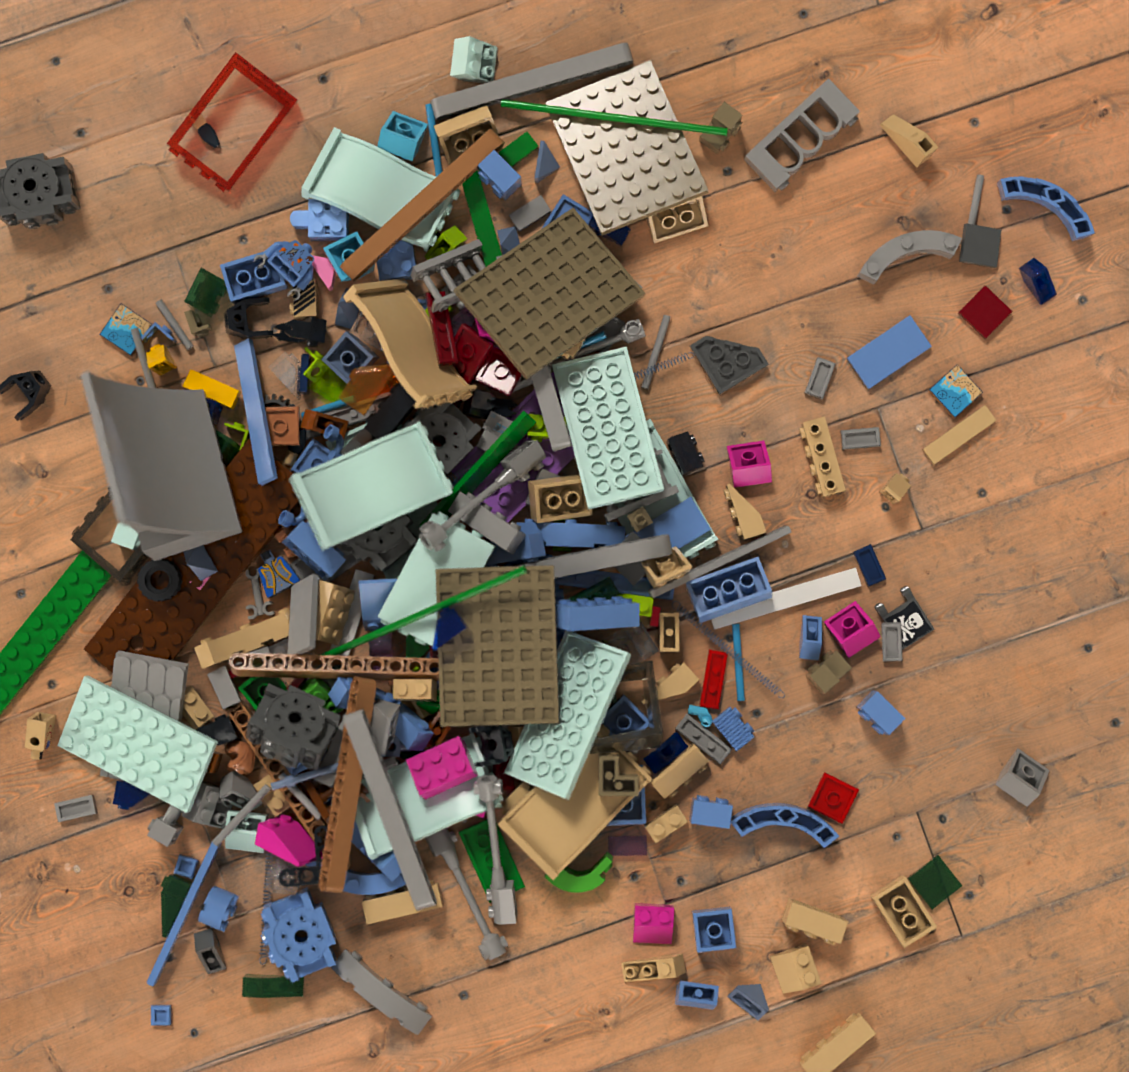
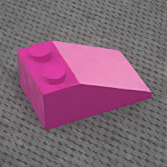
[255,815,323,867]

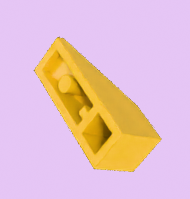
[146,344,177,376]

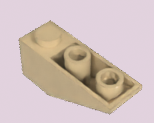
[880,114,938,167]
[724,484,766,540]
[641,663,699,704]
[621,953,686,982]

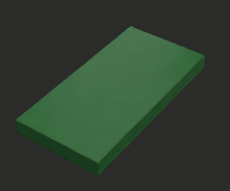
[458,819,525,903]

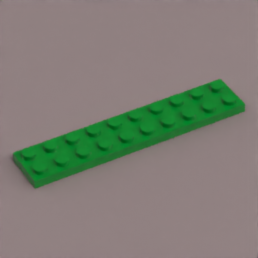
[0,549,114,715]

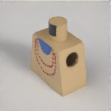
[25,712,56,760]

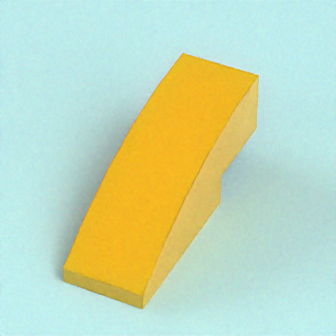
[183,369,241,409]

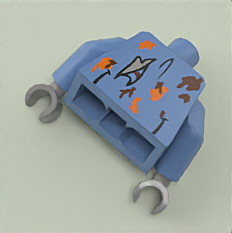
[253,240,314,301]

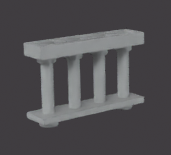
[410,239,486,313]
[604,448,679,522]

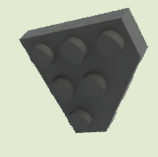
[690,336,769,395]

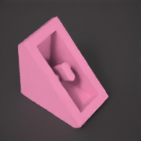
[312,255,336,291]

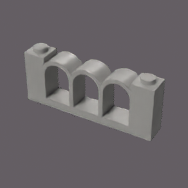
[744,78,860,192]

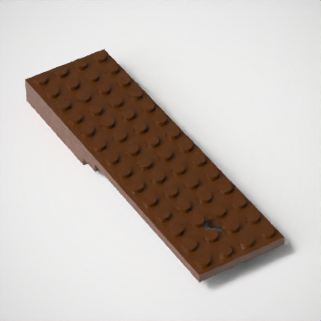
[84,439,300,673]

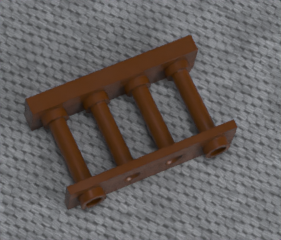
[298,740,370,824]

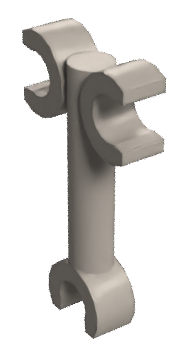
[245,568,275,619]

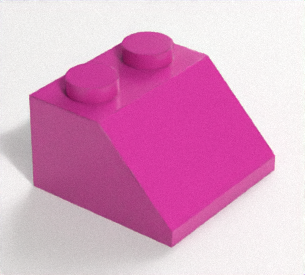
[727,441,772,488]
[824,601,881,658]
[633,903,674,944]

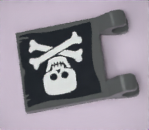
[874,586,934,650]

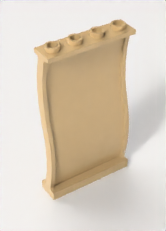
[343,278,477,409]
[497,724,653,880]

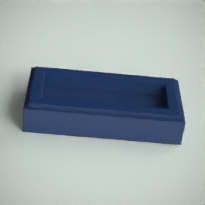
[299,354,311,395]
[853,544,886,587]

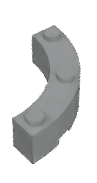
[857,230,962,285]
[331,949,432,1035]

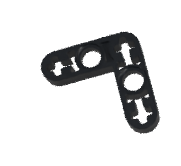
[278,825,328,887]

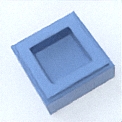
[174,854,198,879]
[151,1005,172,1025]

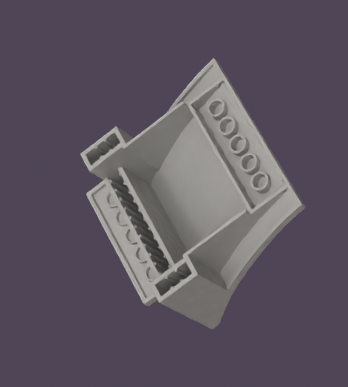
[81,372,243,561]

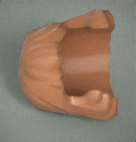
[224,740,256,776]

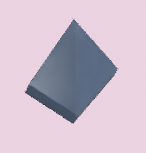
[534,141,560,183]
[497,226,520,255]
[335,288,360,330]
[184,545,218,581]
[727,984,769,1020]

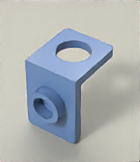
[141,322,177,343]

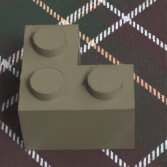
[699,101,743,154]
[806,650,852,694]
[599,754,639,796]

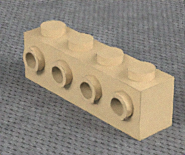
[799,417,846,498]

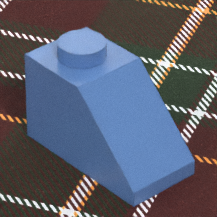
[799,615,822,660]

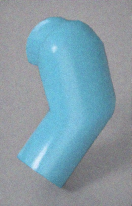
[688,705,713,728]

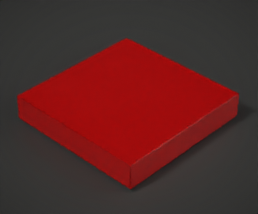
[807,772,859,824]

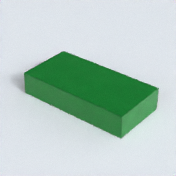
[498,132,539,167]

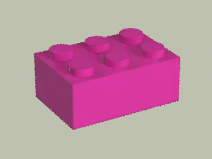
[406,736,478,800]

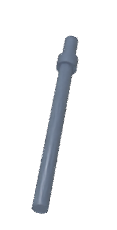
[271,754,386,791]

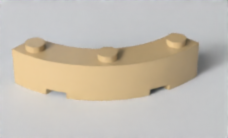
[194,608,290,669]

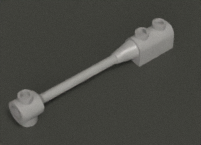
[504,319,646,395]
[419,440,546,551]
[474,775,518,925]
[425,828,508,960]

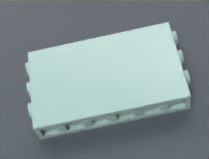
[378,512,496,649]

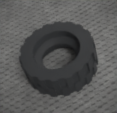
[137,559,183,602]

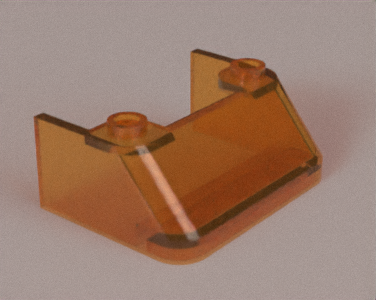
[338,364,400,416]

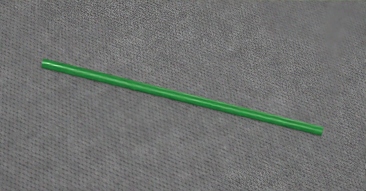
[501,99,728,136]
[320,566,527,656]

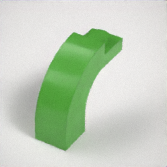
[545,851,613,893]

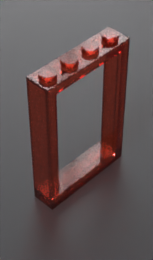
[167,52,297,192]

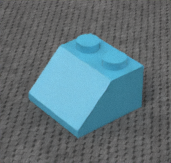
[377,111,428,161]
[323,231,375,282]

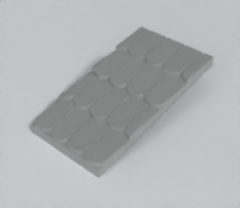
[100,651,189,781]

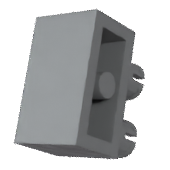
[147,805,184,847]

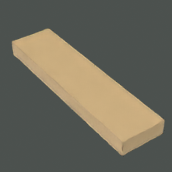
[922,405,996,465]

